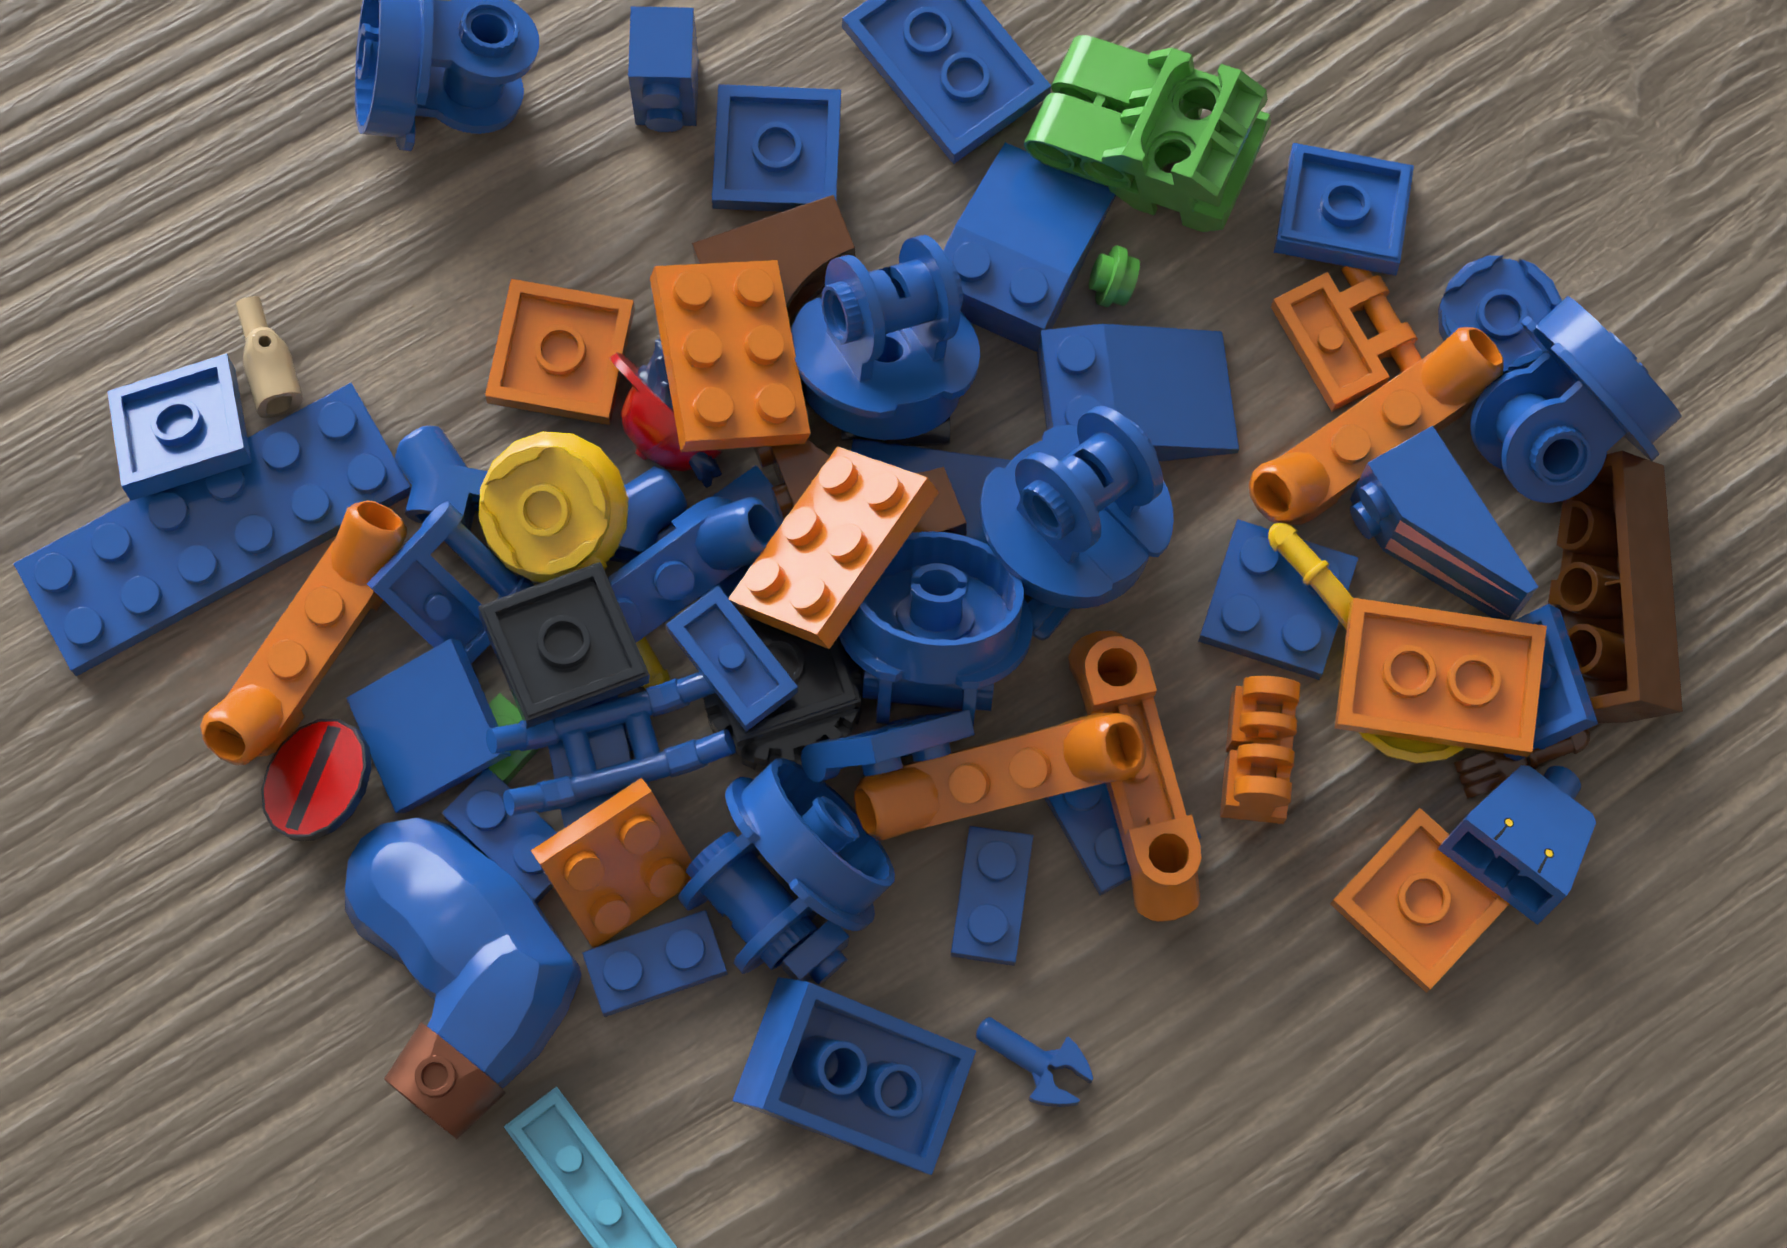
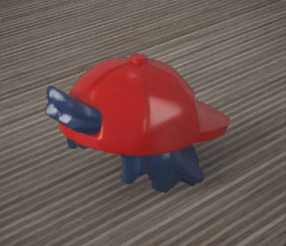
[609,339,722,488]

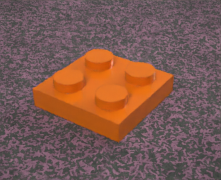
[485,279,635,425]
[531,778,692,949]
[1330,808,1509,993]

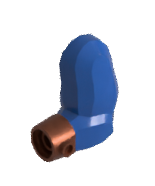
[345,817,582,1139]

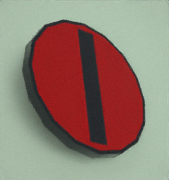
[261,719,372,841]

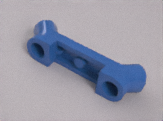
[395,425,687,563]
[608,496,779,642]

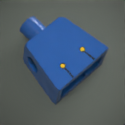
[1438,765,1596,925]

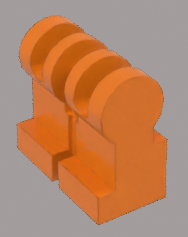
[1220,676,1301,824]

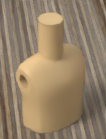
[236,296,303,418]

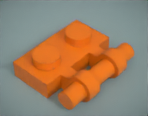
[1271,266,1422,412]

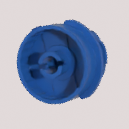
[355,0,539,151]
[791,235,980,440]
[1470,296,1682,503]
[980,406,1174,609]
[839,531,1033,726]
[678,758,895,974]

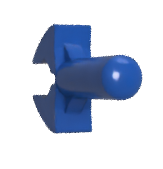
[976,1017,1093,1107]

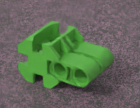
[1024,35,1271,232]

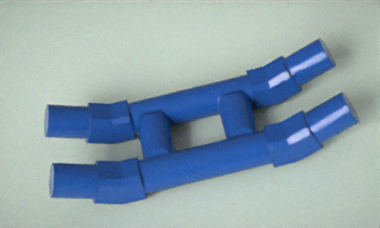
[486,672,736,816]

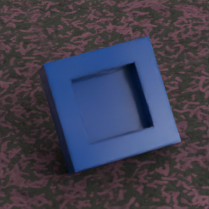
[782,920,849,986]

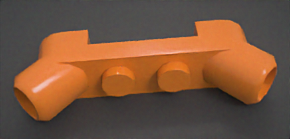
[1248,327,1504,525]
[200,501,407,765]
[1068,630,1202,922]
[854,712,1147,840]

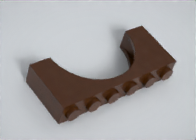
[692,195,967,536]

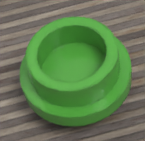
[1089,245,1140,307]

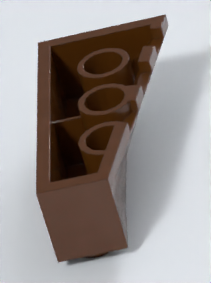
[1548,451,1683,723]

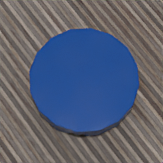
[1438,256,1562,375]

